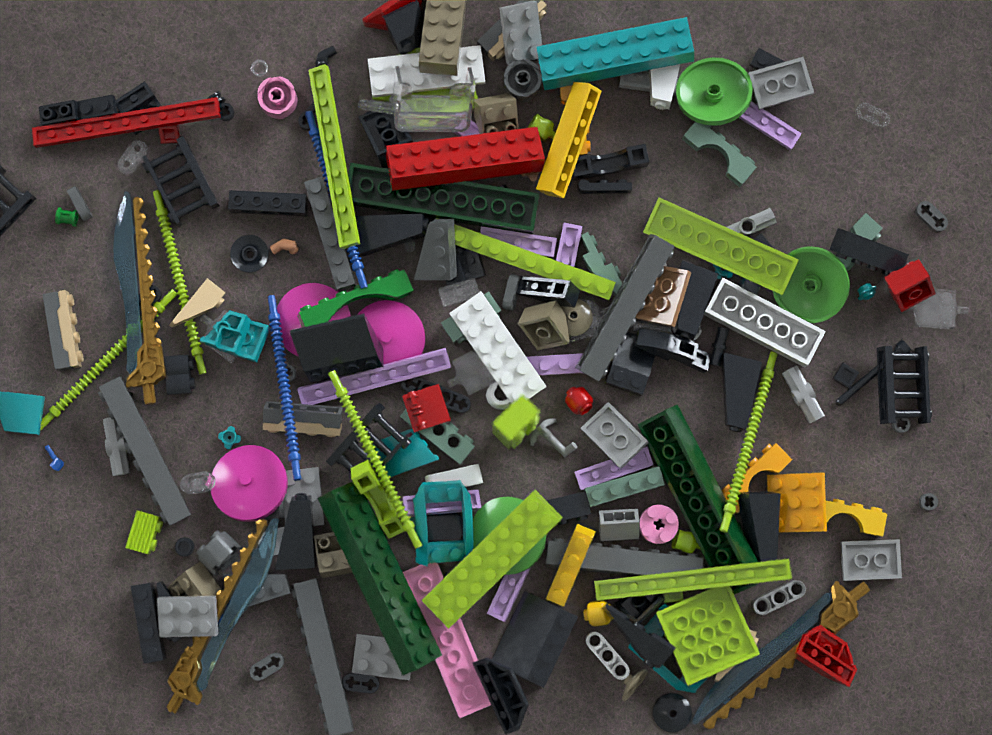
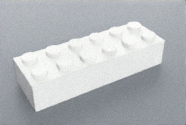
[704,278,826,367]

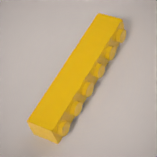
[536,82,602,198]

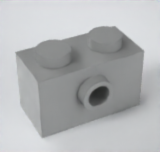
[599,509,640,541]

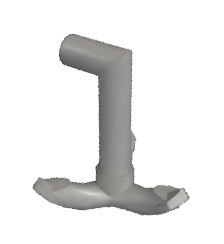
[530,418,577,458]

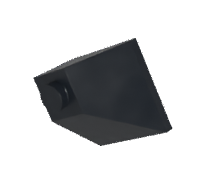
[383,0,424,55]

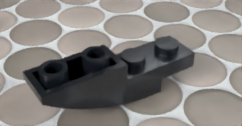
[39,95,117,126]
[635,328,711,373]

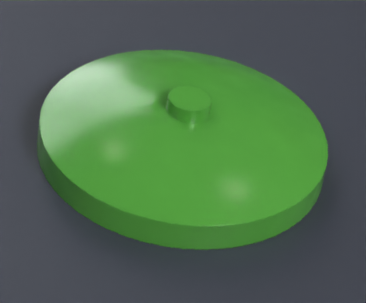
[676,58,752,125]
[773,246,850,323]
[473,497,546,575]

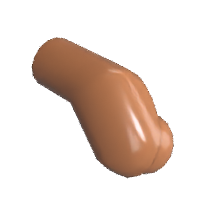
[270,239,299,255]

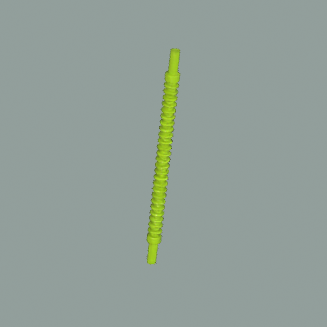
[153,190,207,375]
[40,289,177,430]
[720,352,778,532]
[328,370,422,549]

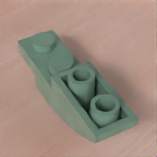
[580,232,622,296]

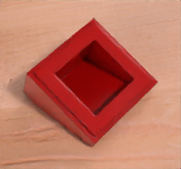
[159,125,180,144]

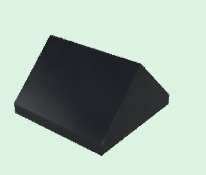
[615,594,665,624]

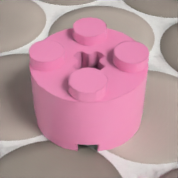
[257,77,298,119]
[639,505,679,544]

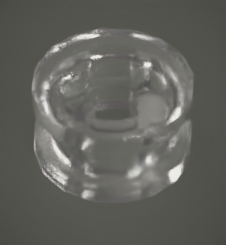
[251,60,269,78]

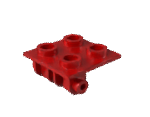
[402,384,451,432]

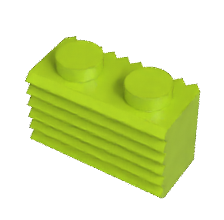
[125,510,163,554]

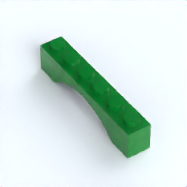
[297,269,414,327]

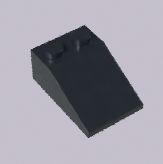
[358,101,413,168]
[605,331,655,396]

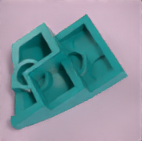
[200,310,271,363]
[0,391,45,435]
[372,429,439,477]

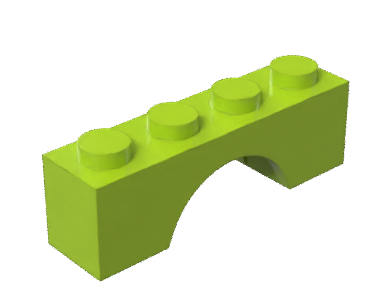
[351,460,404,539]

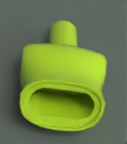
[528,113,556,141]
[672,529,701,553]

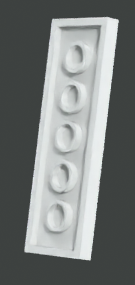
[368,45,485,97]
[449,292,547,404]

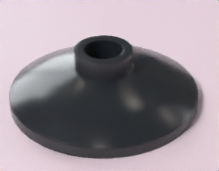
[230,235,269,273]
[653,693,692,732]

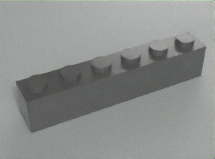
[304,177,356,293]

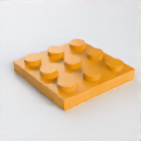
[767,473,827,533]

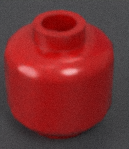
[565,386,593,415]

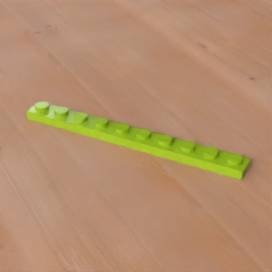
[308,64,360,249]
[436,218,616,300]
[594,559,792,601]

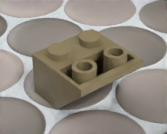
[473,93,519,134]
[314,532,353,578]
[167,562,222,597]

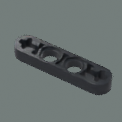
[400,377,471,413]

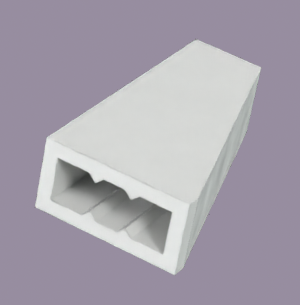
[649,64,680,110]

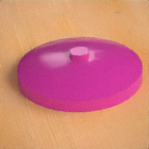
[277,283,351,356]
[357,300,425,365]
[210,445,288,522]

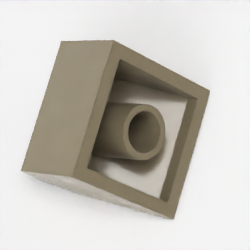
[518,301,570,350]

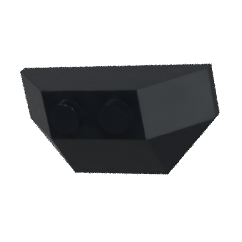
[472,657,529,735]

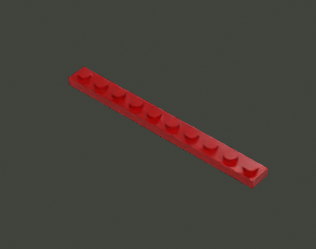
[32,97,221,148]

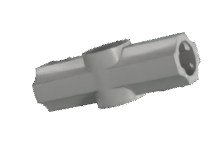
[727,208,777,237]
[782,365,825,424]
[103,417,130,476]

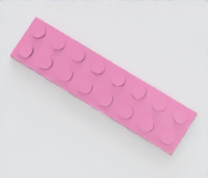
[403,563,491,718]

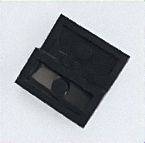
[116,81,161,135]
[445,245,486,287]
[427,513,463,542]

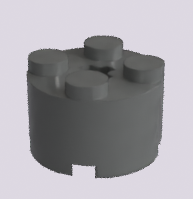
[504,59,542,102]
[197,530,242,576]

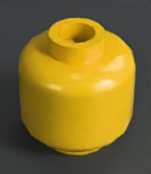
[584,600,612,627]

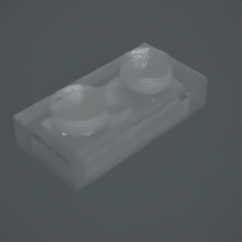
[438,278,479,308]

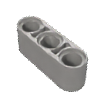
[751,580,806,615]

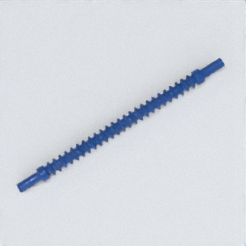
[305,111,368,289]
[268,295,301,481]

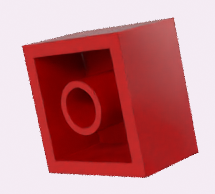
[884,259,936,312]

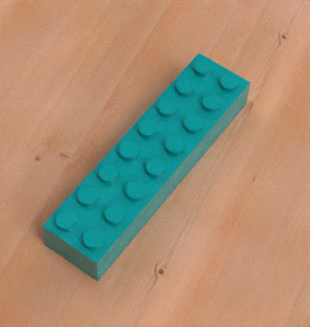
[536,17,694,91]

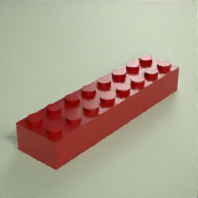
[386,127,545,191]

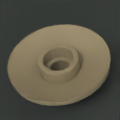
[560,299,593,336]
[622,669,648,701]

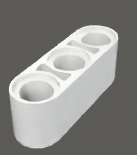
[424,464,483,487]
[585,631,630,680]

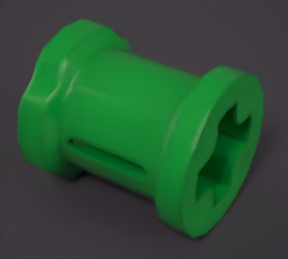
[55,207,79,227]

